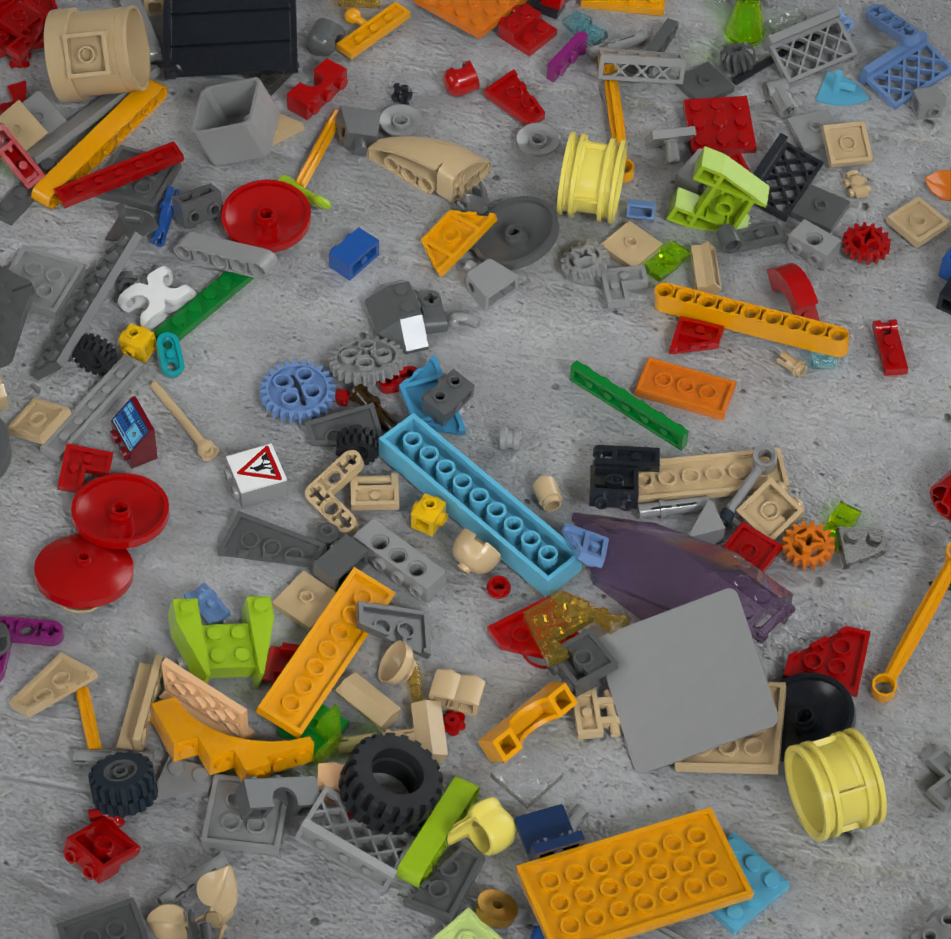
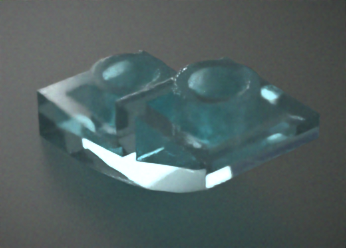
[562,10,608,46]

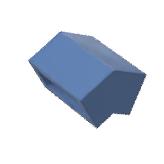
[626,199,656,221]

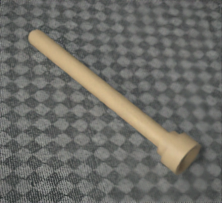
[150,381,219,461]

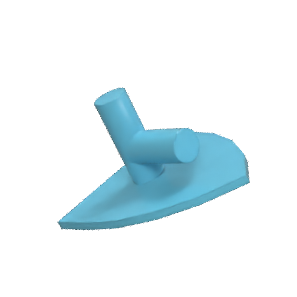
[816,70,869,106]

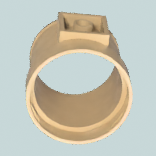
[44,5,151,103]

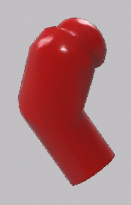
[88,808,125,827]

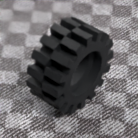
[72,333,118,376]
[336,425,379,465]

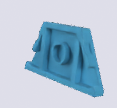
[398,355,466,436]

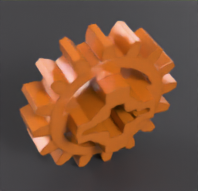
[782,520,835,571]

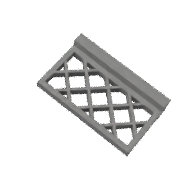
[761,7,858,85]
[294,785,415,892]

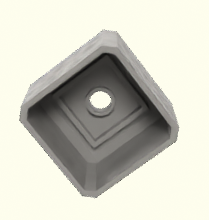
[191,77,280,166]

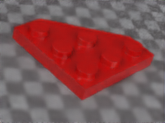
[487,595,579,660]
[783,626,871,697]

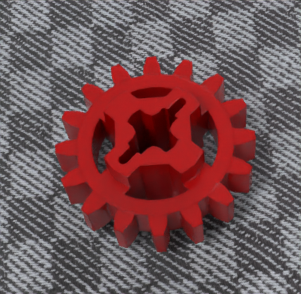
[842,222,891,265]

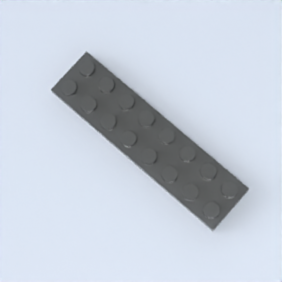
[31,231,142,380]

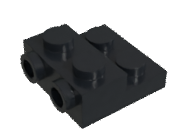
[589,465,639,511]

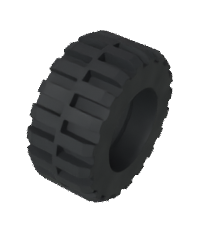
[338,732,443,835]

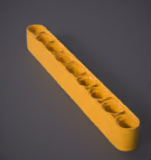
[31,78,168,209]
[654,282,849,357]

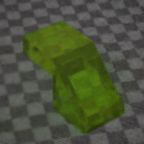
[312,704,342,765]

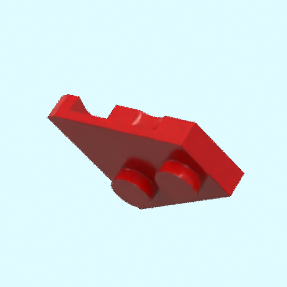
[669,316,725,355]

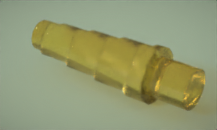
[409,663,422,703]

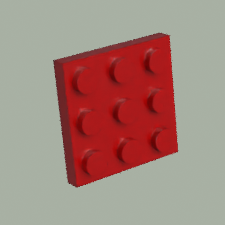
[683,96,757,157]

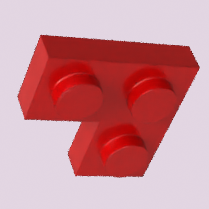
[57,443,114,493]

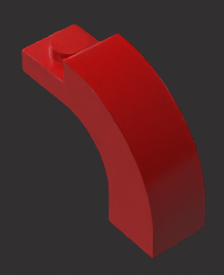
[766,263,820,321]

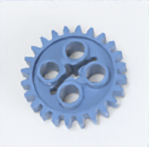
[260,359,336,425]

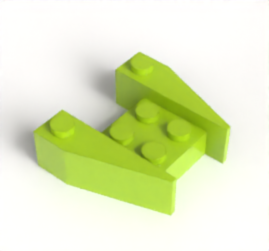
[666,146,770,232]
[167,596,274,689]

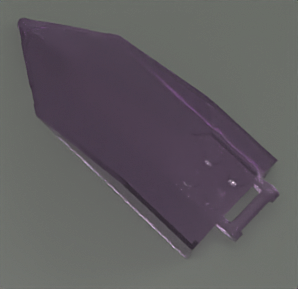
[572,513,795,643]

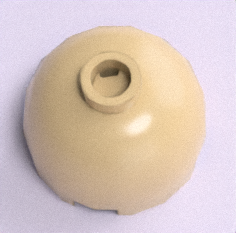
[453,528,501,575]

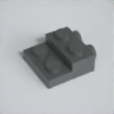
[547,628,618,697]

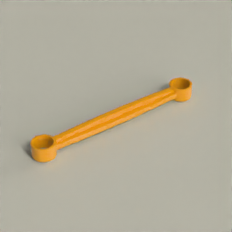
[598,58,635,183]
[870,542,951,703]

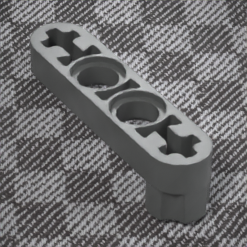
[625,18,679,76]

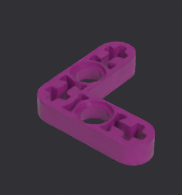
[0,616,64,681]

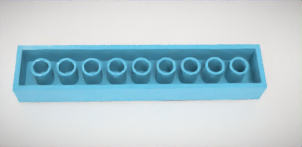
[379,413,582,597]

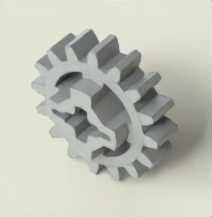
[561,241,610,283]

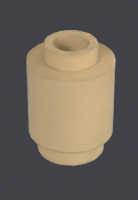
[533,475,562,512]

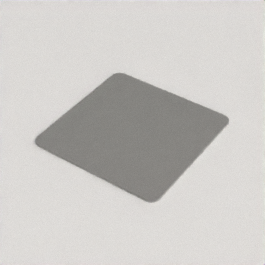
[599,588,779,774]

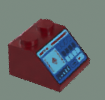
[109,396,158,469]

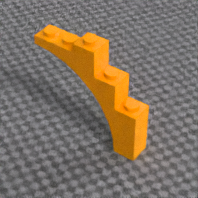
[151,697,314,782]

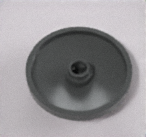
[472,196,559,270]

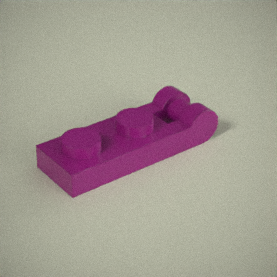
[547,31,588,83]

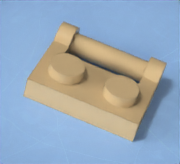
[350,472,399,511]

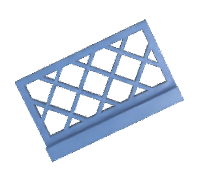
[858,30,951,110]

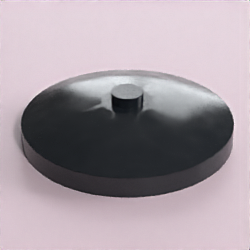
[779,673,856,762]

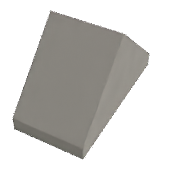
[687,500,725,550]

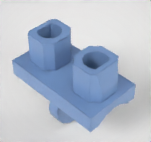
[184,582,231,625]

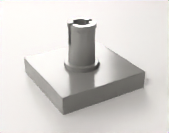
[644,126,696,164]

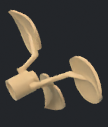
[147,865,238,939]

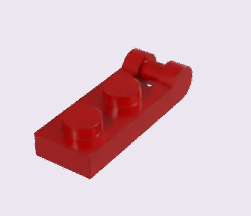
[872,319,908,376]

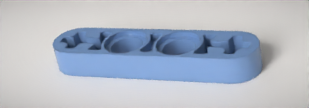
[866,4,919,46]

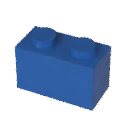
[329,227,379,281]

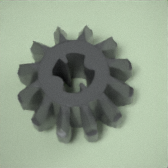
[720,42,756,75]

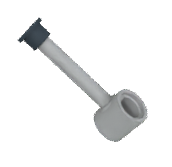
[719,444,777,527]

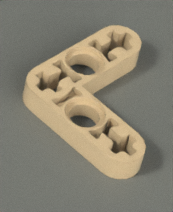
[305,450,364,536]

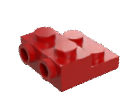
[498,3,557,57]
[63,816,141,884]

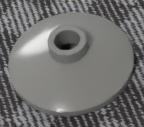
[380,104,423,137]
[517,123,560,156]

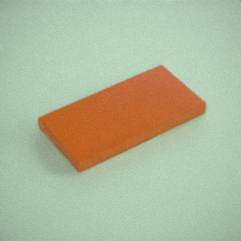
[634,357,737,421]

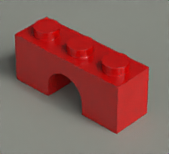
[287,58,348,120]

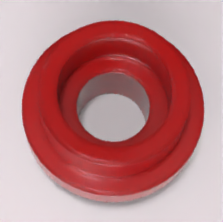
[486,575,511,599]

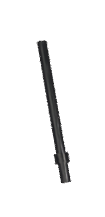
[732,27,831,85]

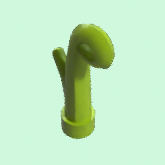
[278,175,331,210]

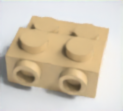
[736,477,805,541]

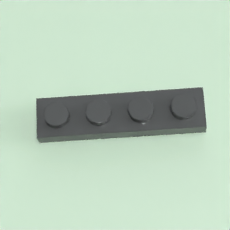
[0,157,59,226]

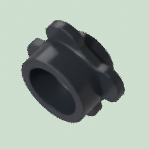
[391,83,413,105]

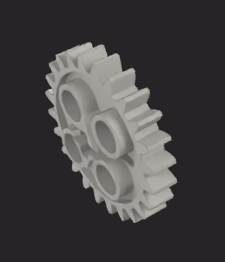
[329,336,405,386]

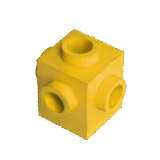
[118,323,156,363]
[411,493,448,537]

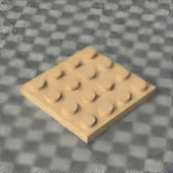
[675,682,786,775]

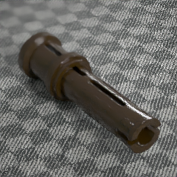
[349,383,398,432]

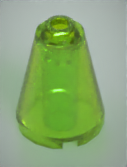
[724,0,766,47]

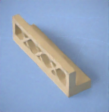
[116,654,164,752]

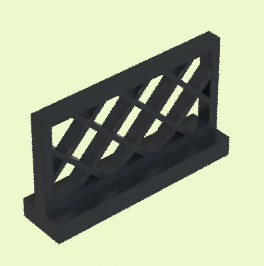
[753,133,824,222]

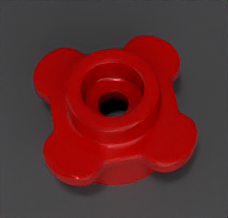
[9,52,32,68]

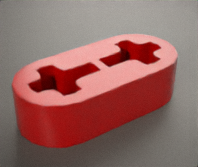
[377,366,418,394]

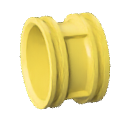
[557,131,627,224]
[784,728,887,842]

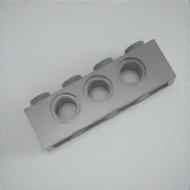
[353,519,447,603]

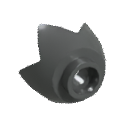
[451,181,489,216]

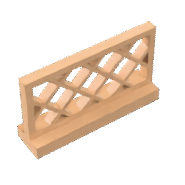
[159,658,255,740]

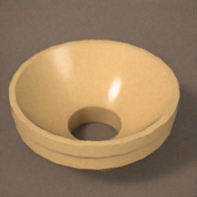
[378,640,416,685]

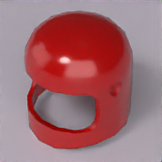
[443,60,480,97]

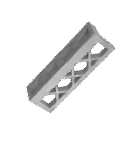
[598,48,686,84]

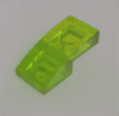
[644,240,691,282]
[823,501,862,553]

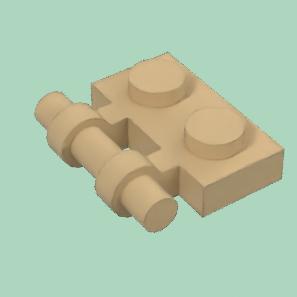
[572,689,621,740]

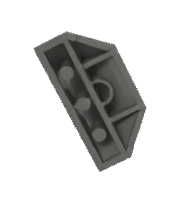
[365,280,429,354]

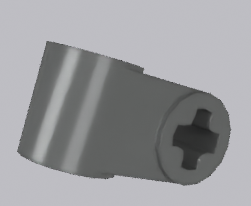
[420,290,448,334]

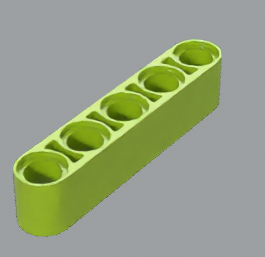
[396,776,481,888]

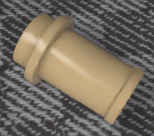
[777,351,807,377]

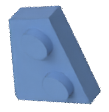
[561,522,609,568]

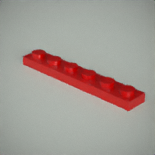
[54,141,184,209]

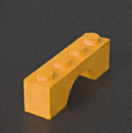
[477,682,578,763]

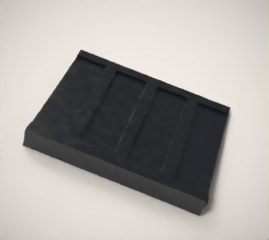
[163,0,298,80]

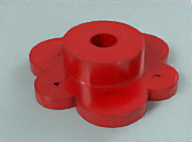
[443,710,466,736]

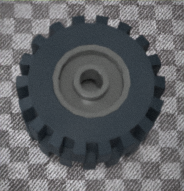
[88,751,158,818]

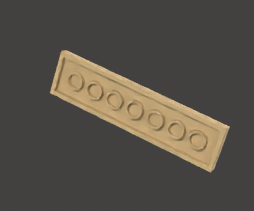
[607,448,790,508]

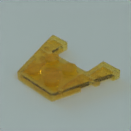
[523,591,628,668]

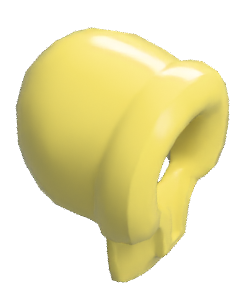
[447,797,517,856]

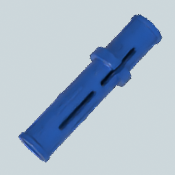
[151,187,180,247]

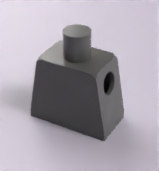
[335,105,381,156]

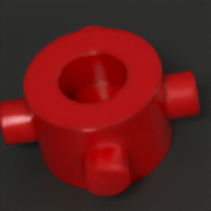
[333,389,350,406]

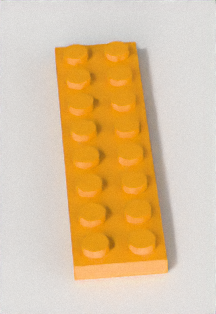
[256,567,396,739]

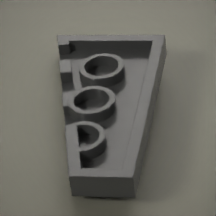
[217,511,327,568]

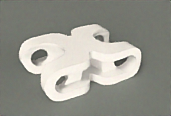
[118,266,196,331]

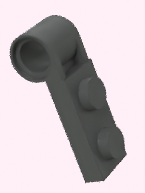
[716,221,785,254]

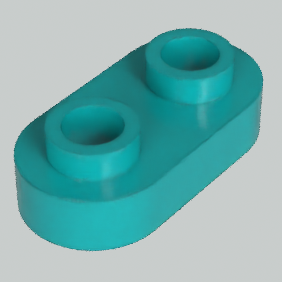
[155,332,185,379]

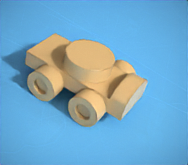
[843,170,871,199]

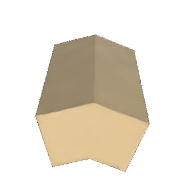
[690,241,722,294]
[335,672,402,732]
[411,700,448,764]

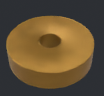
[474,889,518,928]

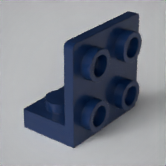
[514,804,585,861]

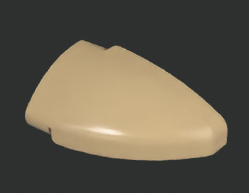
[367,136,492,204]

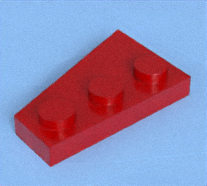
[484,69,545,126]

